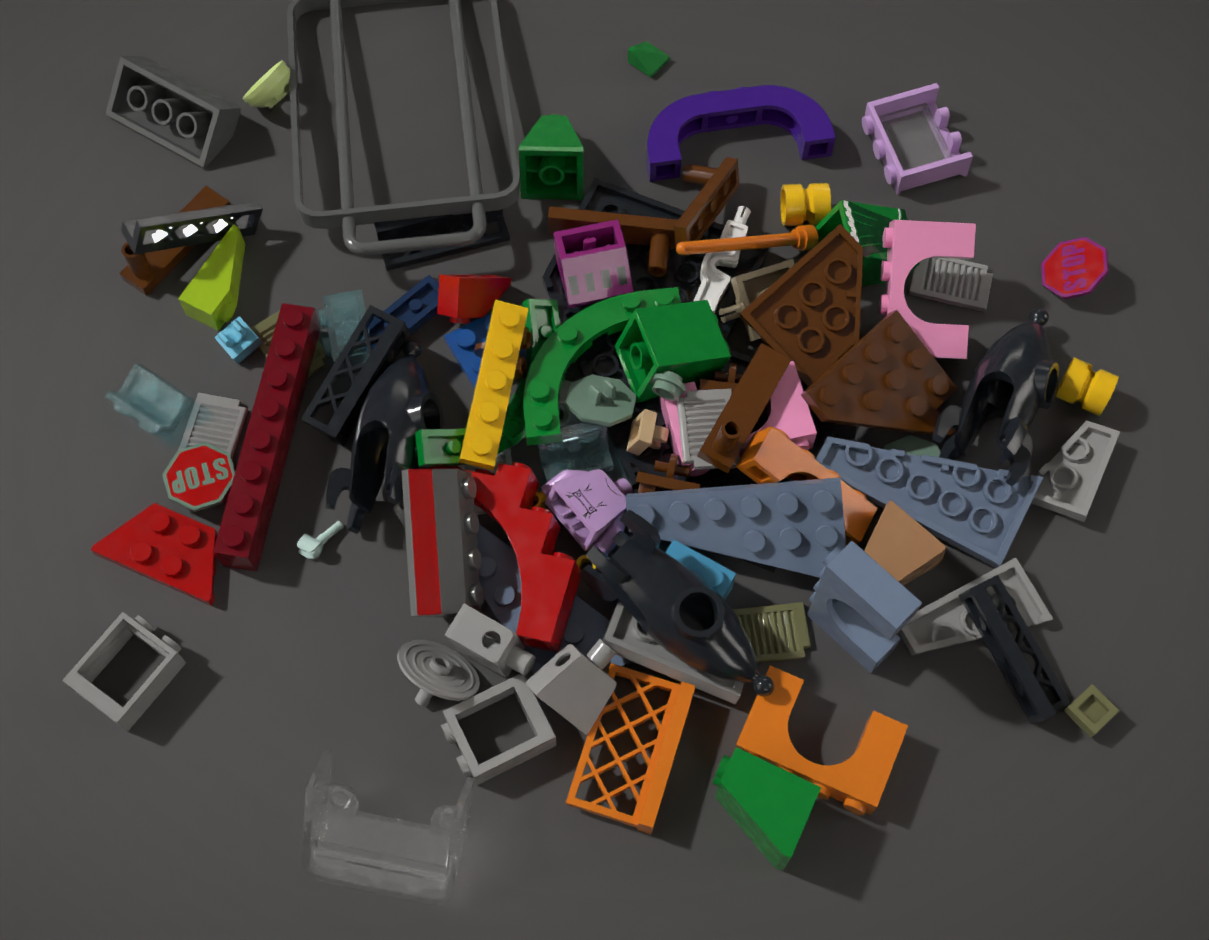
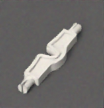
[693,206,751,313]

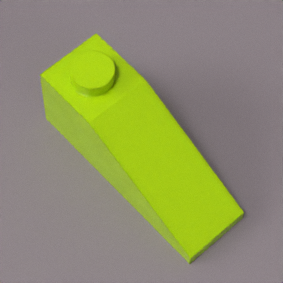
[178,225,245,331]

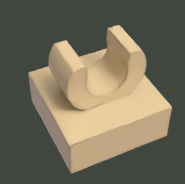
[626,409,669,455]

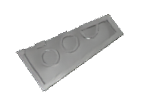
[898,558,1053,656]
[603,599,744,704]

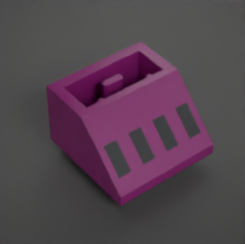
[554,219,633,308]

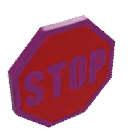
[1041,237,1109,300]

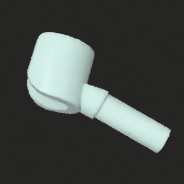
[297,521,344,559]

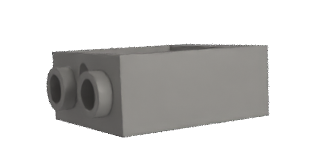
[62,612,186,732]
[440,673,557,785]

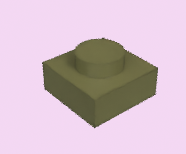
[1064,684,1120,738]

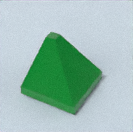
[628,41,670,78]

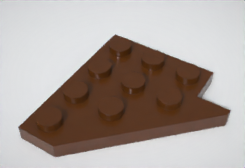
[740,224,863,388]
[801,310,958,436]

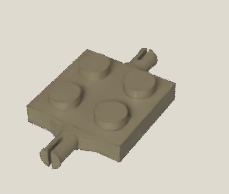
[719,259,795,342]

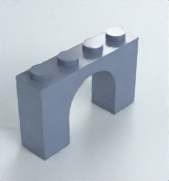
[807,541,922,674]

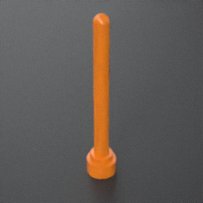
[676,225,818,255]

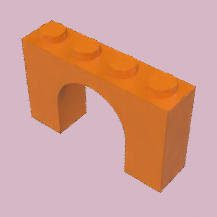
[734,665,908,815]

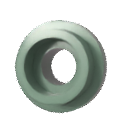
[652,371,687,401]

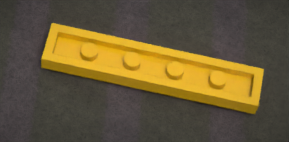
[459,300,529,470]

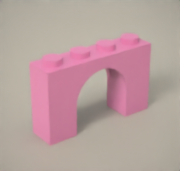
[878,220,976,359]
[660,361,817,476]

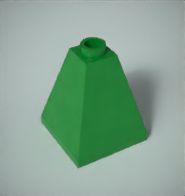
[519,114,583,200]

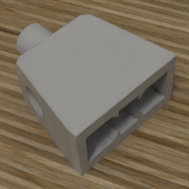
[445,604,536,677]
[526,639,617,735]

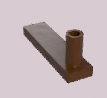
[674,157,740,256]
[119,186,231,296]
[548,206,678,277]
[697,343,792,473]

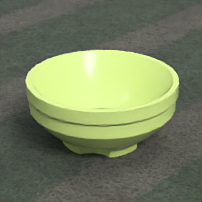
[242,60,290,109]

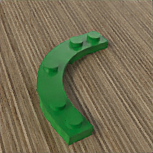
[523,287,681,446]
[415,299,560,467]

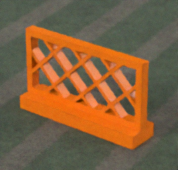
[565,663,696,835]

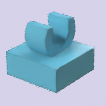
[214,316,263,364]

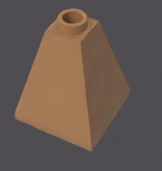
[864,500,946,586]

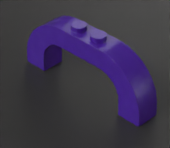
[646,85,836,182]

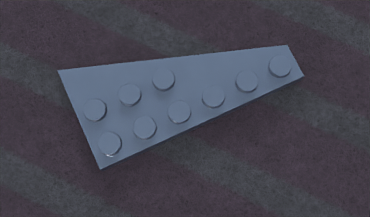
[815,436,1043,568]
[625,478,846,577]

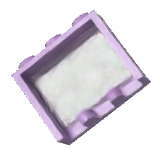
[862,83,973,195]

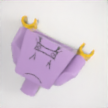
[531,469,633,571]

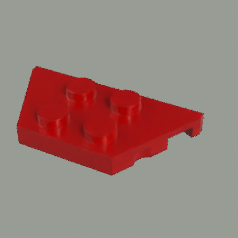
[90,503,218,606]

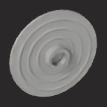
[397,640,480,706]

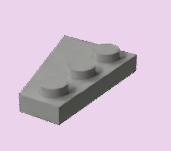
[1031,421,1120,522]

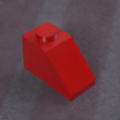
[437,274,511,324]

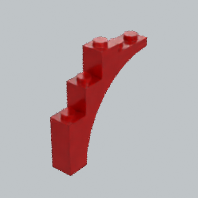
[429,462,581,653]

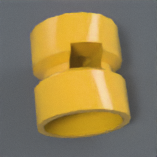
[780,183,831,226]
[1055,357,1119,416]

